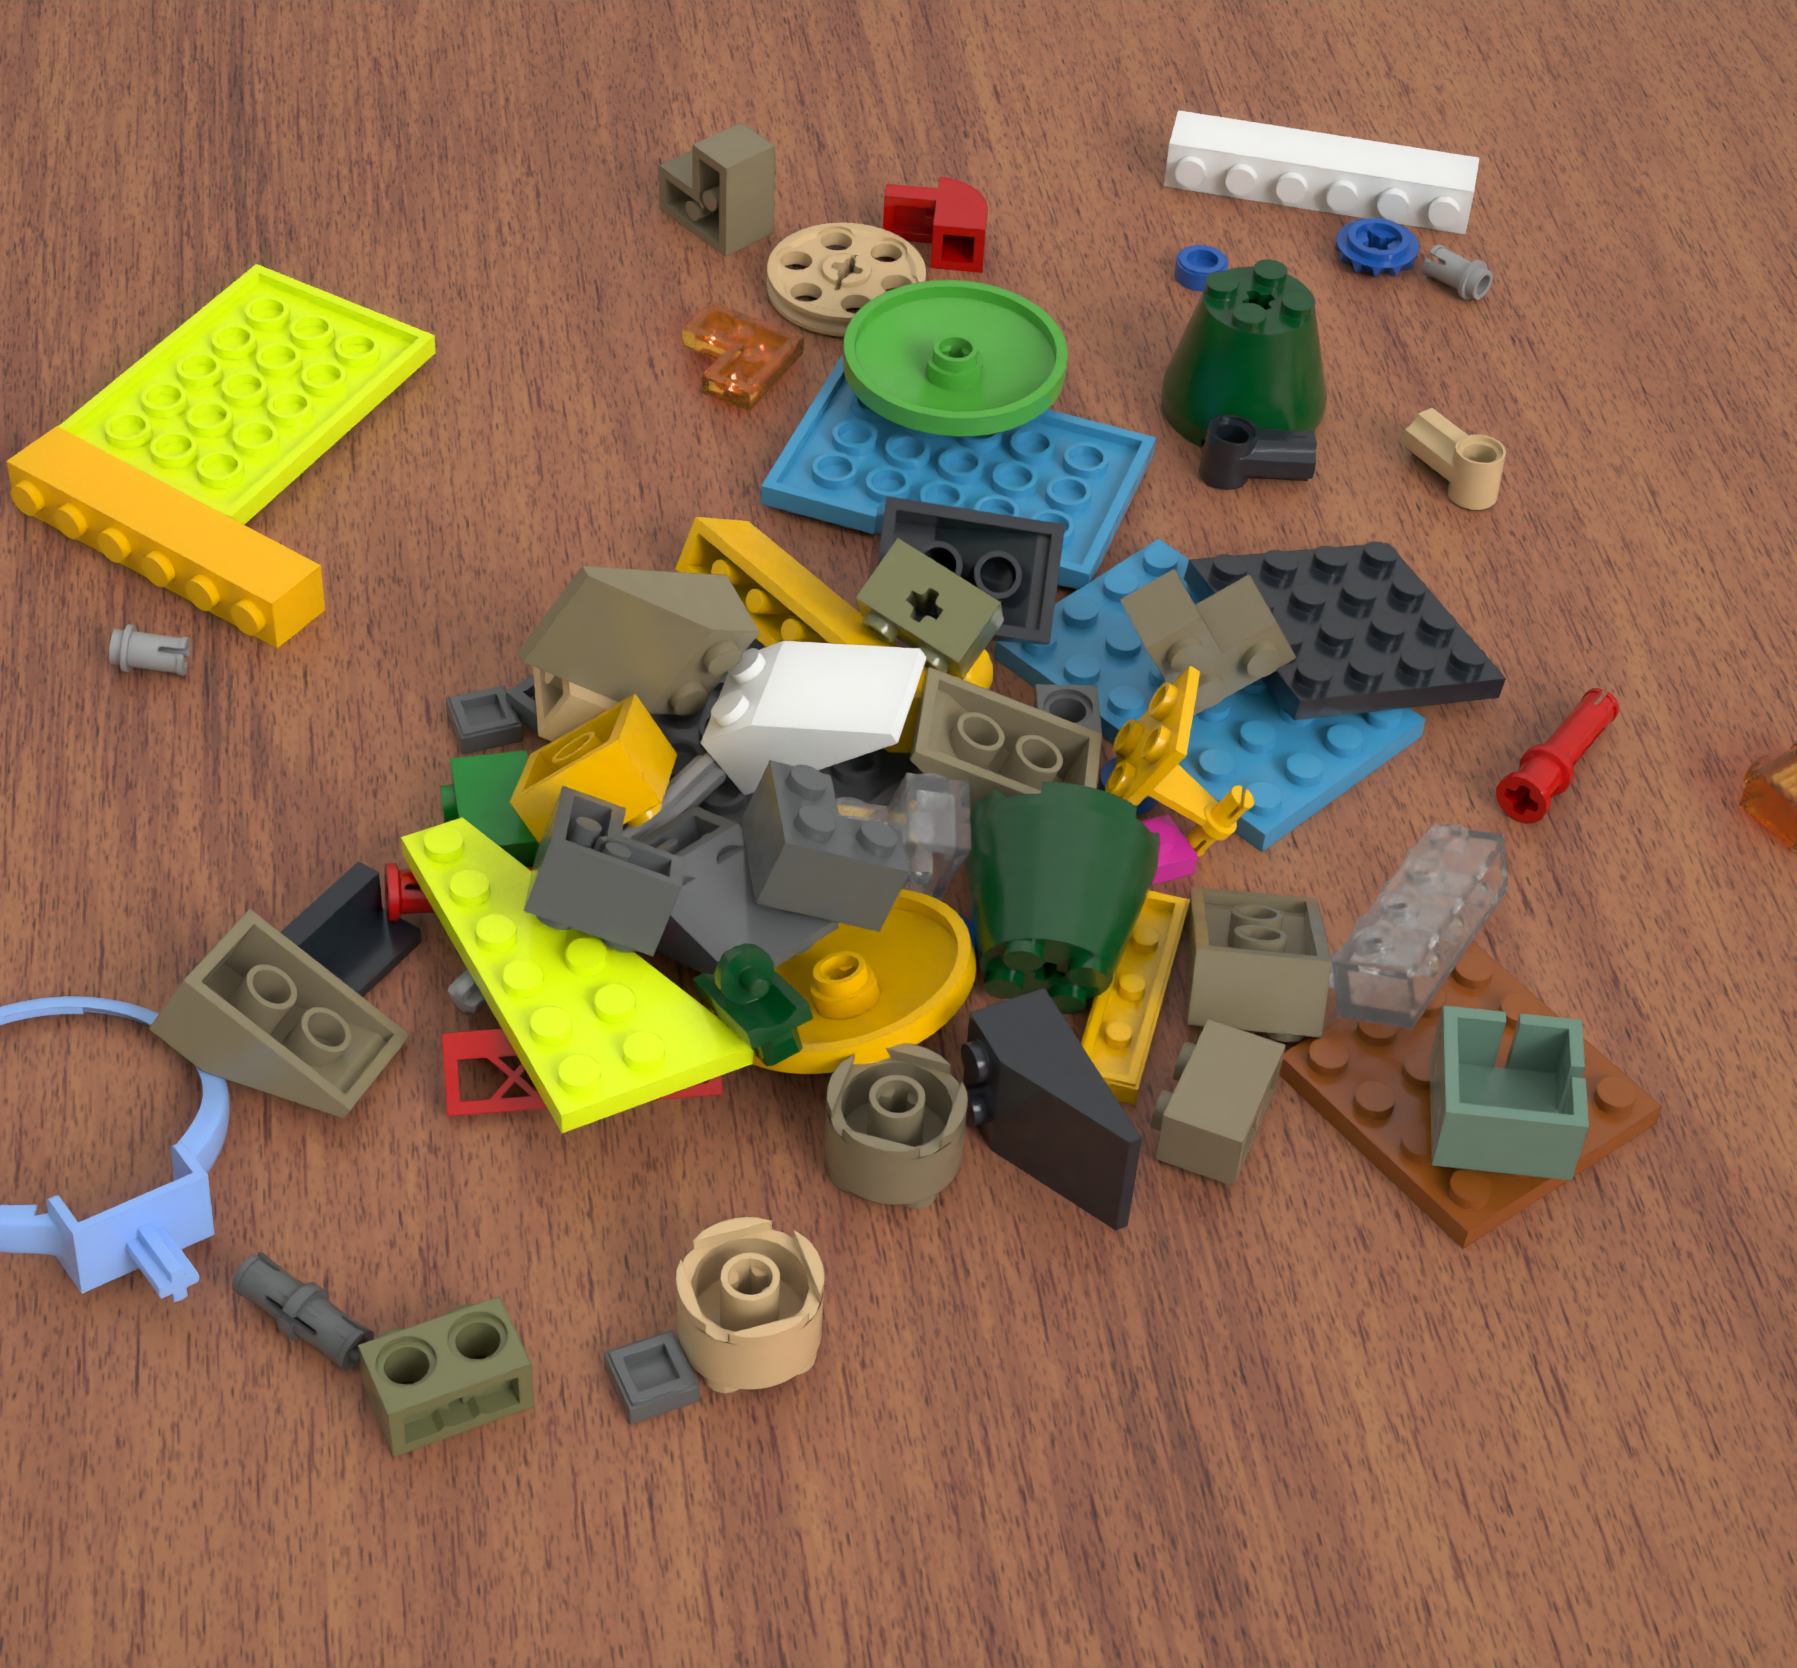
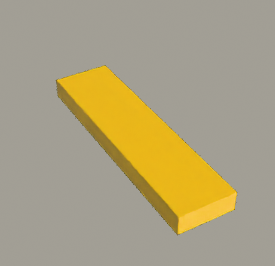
[1081,890,1190,1105]

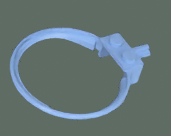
[0,996,230,1302]

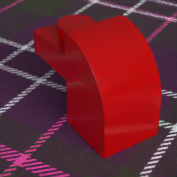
[883,177,988,273]

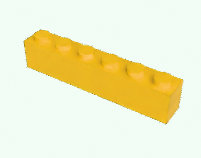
[6,426,326,649]
[675,517,928,753]

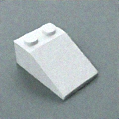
[701,641,927,795]

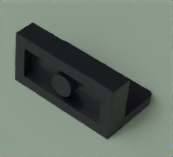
[280,861,422,997]

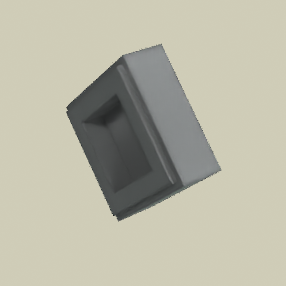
[446,685,523,754]
[604,1330,700,1425]

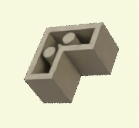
[659,123,776,257]
[1120,569,1296,716]

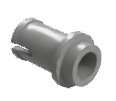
[1423,244,1493,300]
[109,624,191,676]

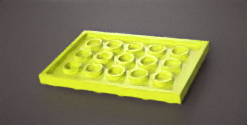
[58,264,436,525]

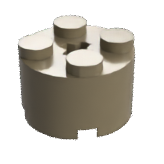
[824,1043,968,1209]

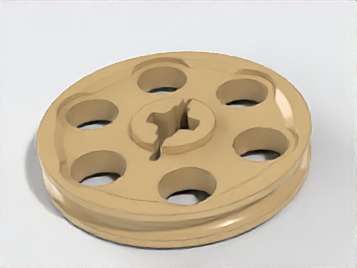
[767,223,926,337]

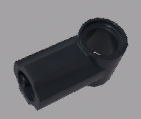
[1199,414,1317,490]

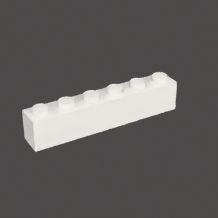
[1164,110,1479,234]

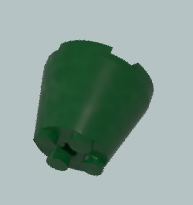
[1161,259,1327,447]
[962,782,1160,1014]

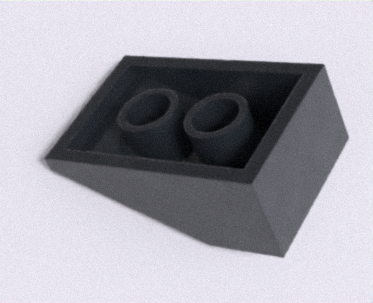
[867,496,1065,645]
[961,988,1142,1230]

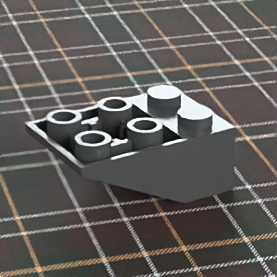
[638,806,839,974]

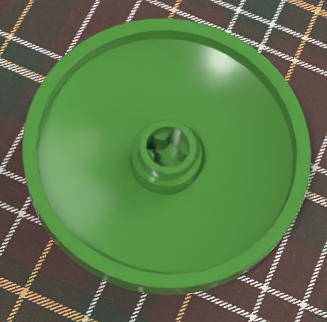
[843,280,1068,436]

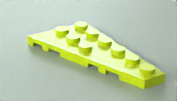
[401,817,754,1133]

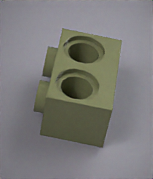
[358,1296,534,1457]

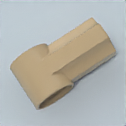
[1402,408,1506,510]

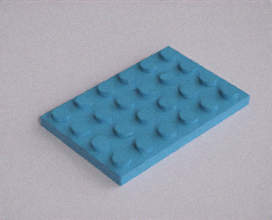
[761,356,1156,590]
[995,538,1426,852]

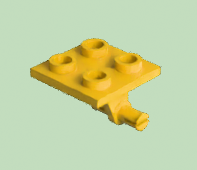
[1105,666,1254,857]

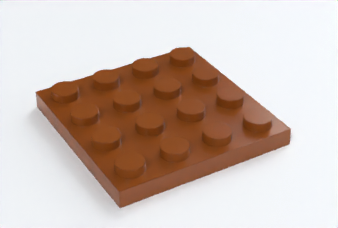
[1280,941,1662,1249]

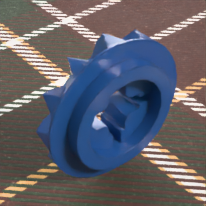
[1335,218,1419,277]

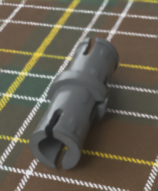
[232,1252,374,1371]

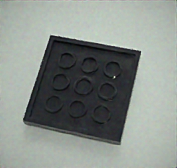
[1184,541,1506,720]

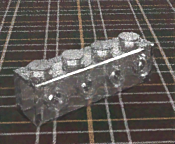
[1329,824,1508,1029]

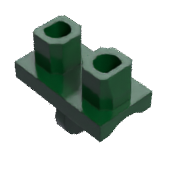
[693,943,813,1066]

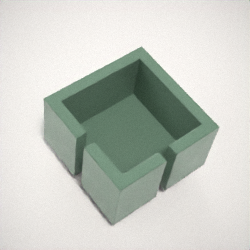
[1430,1005,1589,1180]

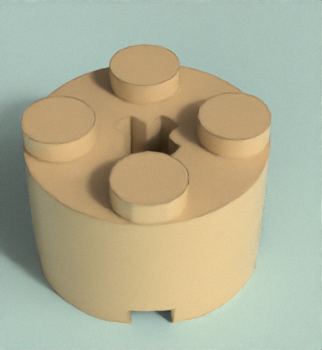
[676,1217,824,1393]

